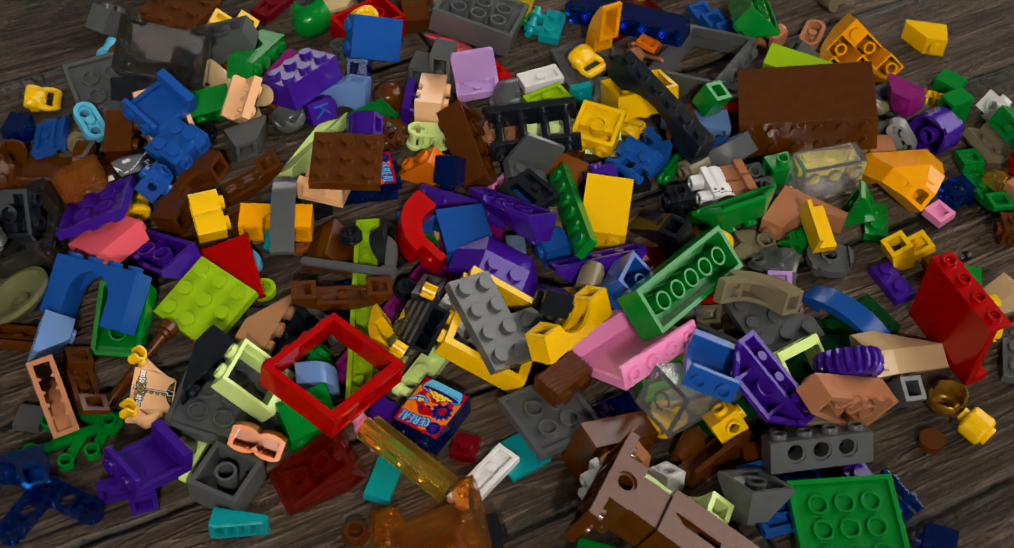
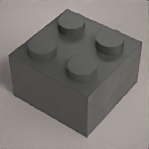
[187,440,266,511]

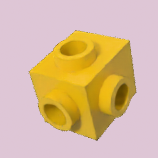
[701,401,749,446]

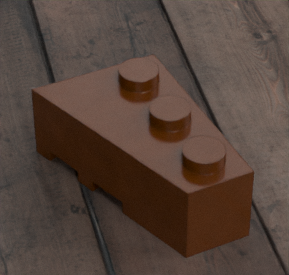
[562,410,659,482]

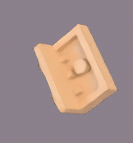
[220,75,263,124]

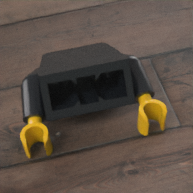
[388,281,451,360]

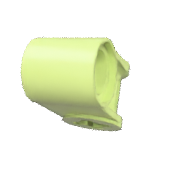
[406,121,447,151]

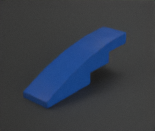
[686,0,745,55]

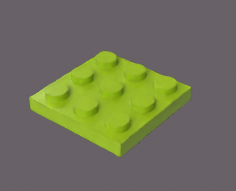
[153,256,259,342]

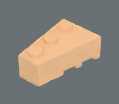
[414,73,451,133]

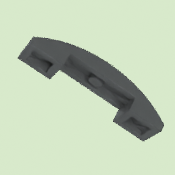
[270,177,298,255]

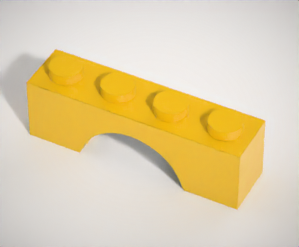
[525,285,613,365]

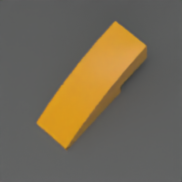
[585,1,622,52]

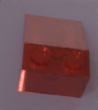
[267,432,368,516]

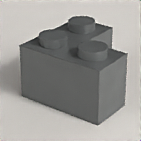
[408,38,457,87]

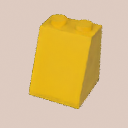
[583,173,634,249]

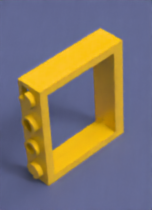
[434,265,534,393]

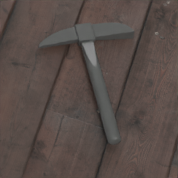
[301,236,398,306]

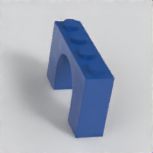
[39,251,152,336]

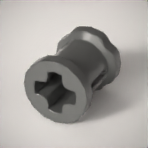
[330,38,350,66]

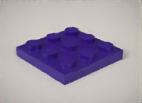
[55,175,137,241]

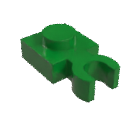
[777,225,809,255]

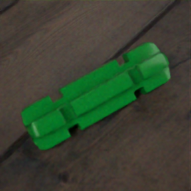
[656,152,685,187]

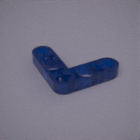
[0,475,105,546]

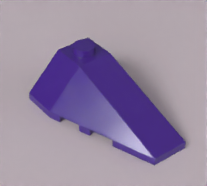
[468,186,557,245]
[130,229,201,279]

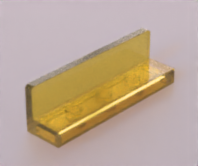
[357,416,459,502]

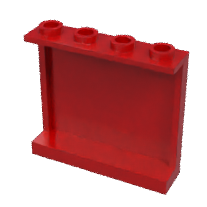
[909,251,1012,386]

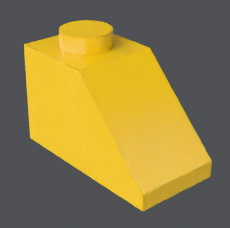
[901,19,948,56]

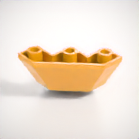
[819,13,904,82]
[851,149,945,213]

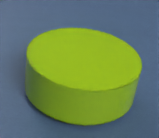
[257,278,276,302]

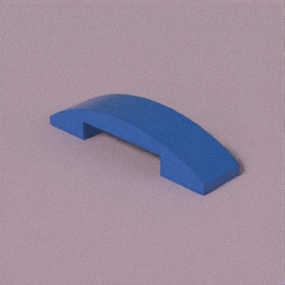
[801,285,891,334]

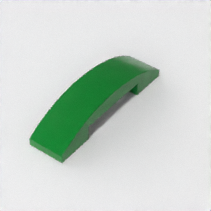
[954,148,1014,212]

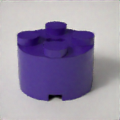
[909,105,964,155]

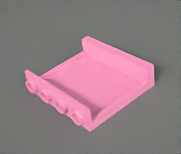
[562,309,696,390]

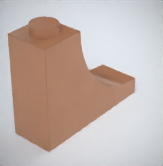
[758,185,848,243]
[25,354,80,439]

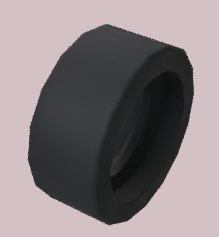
[369,222,409,269]

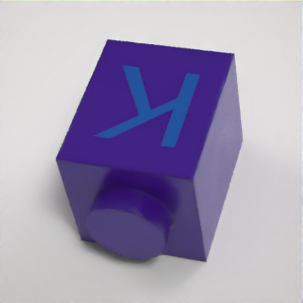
[302,94,338,126]

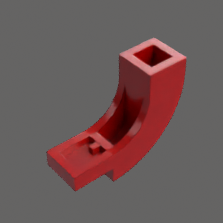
[396,190,447,274]

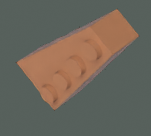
[795,373,899,427]

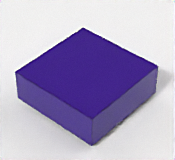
[367,396,401,431]

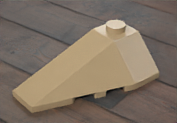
[849,331,949,380]

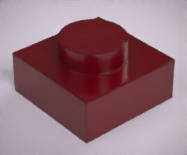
[449,431,481,464]

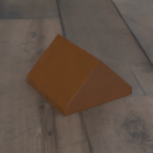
[303,218,354,275]

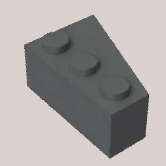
[180,15,259,77]

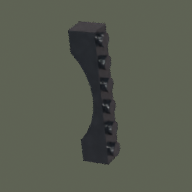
[608,50,716,164]

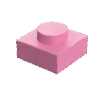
[922,199,956,228]

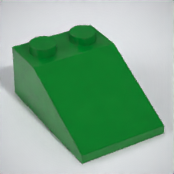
[90,280,158,358]

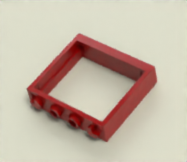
[259,312,405,438]

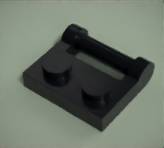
[498,168,560,209]

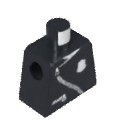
[103,147,154,194]

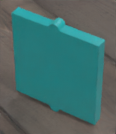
[489,433,551,483]

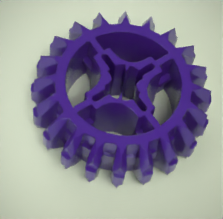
[812,345,885,377]

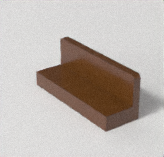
[677,429,752,491]

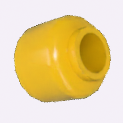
[956,407,997,445]

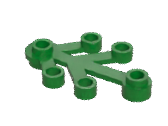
[20,404,123,472]

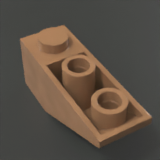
[234,294,296,356]

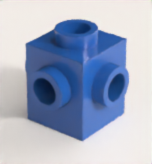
[133,160,174,203]

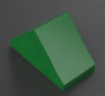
[840,181,875,227]

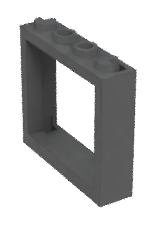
[648,24,758,97]

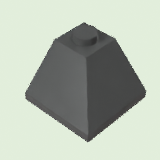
[717,466,795,526]

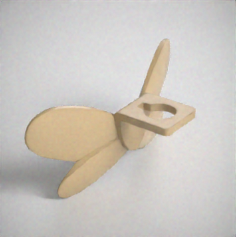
[193,56,274,120]

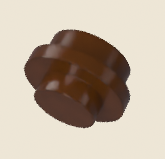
[341,520,369,548]

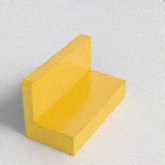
[799,199,837,254]

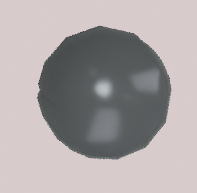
[270,106,307,134]

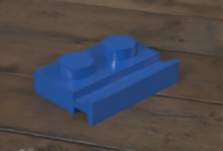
[32,114,70,161]

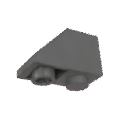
[85,1,133,37]
[224,115,268,163]

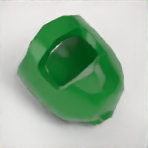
[291,0,332,38]

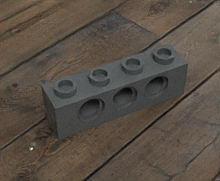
[761,421,874,475]

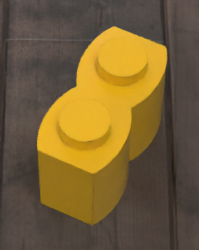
[187,189,231,244]

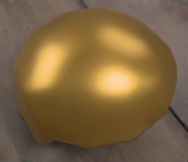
[927,380,969,417]

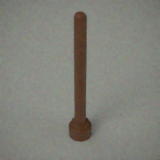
[99,318,179,415]

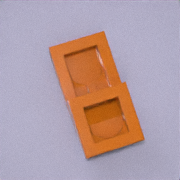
[635,32,664,55]

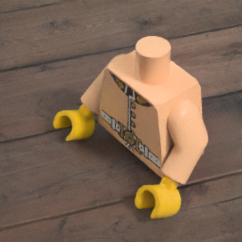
[119,345,176,429]

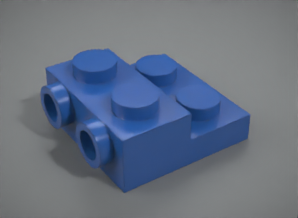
[144,117,212,176]

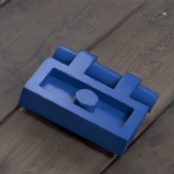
[605,135,664,185]

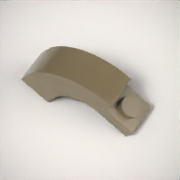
[713,270,804,316]

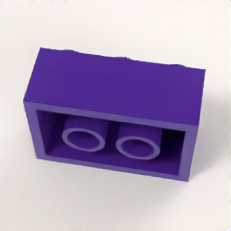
[262,48,343,111]

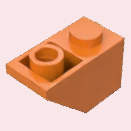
[397,146,453,186]

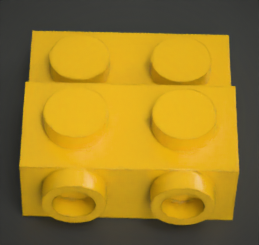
[572,99,626,158]

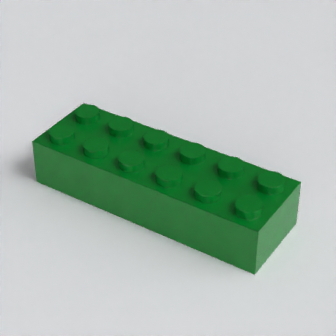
[617,225,743,342]

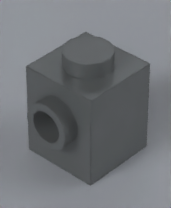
[886,374,927,410]

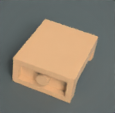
[296,166,350,208]

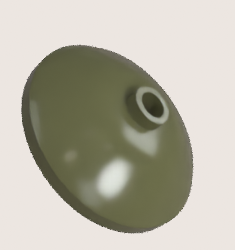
[0,266,48,325]

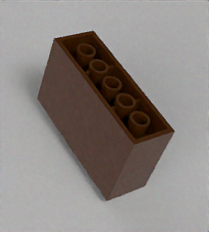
[738,61,878,156]

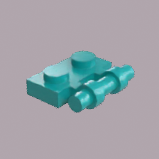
[524,6,568,45]

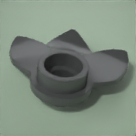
[748,246,795,274]

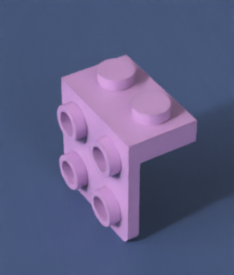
[450,47,499,102]

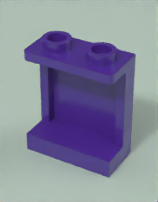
[102,418,193,500]

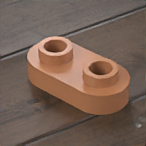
[799,19,826,50]

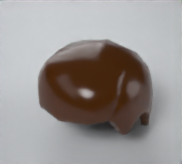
[372,81,405,111]

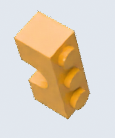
[238,203,314,242]

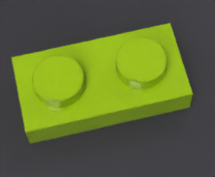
[522,82,570,103]

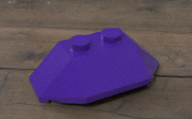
[447,236,539,298]
[548,242,647,286]
[731,330,815,426]

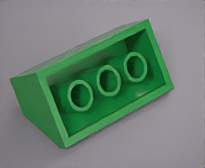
[726,0,781,37]

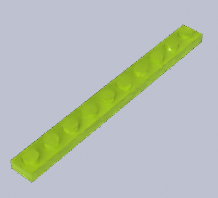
[345,218,381,400]

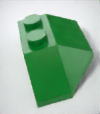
[685,183,777,234]

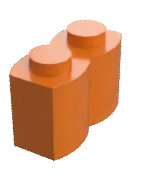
[227,421,288,462]

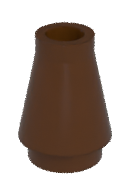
[670,425,707,464]

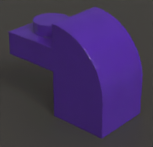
[347,111,383,134]
[95,476,160,516]

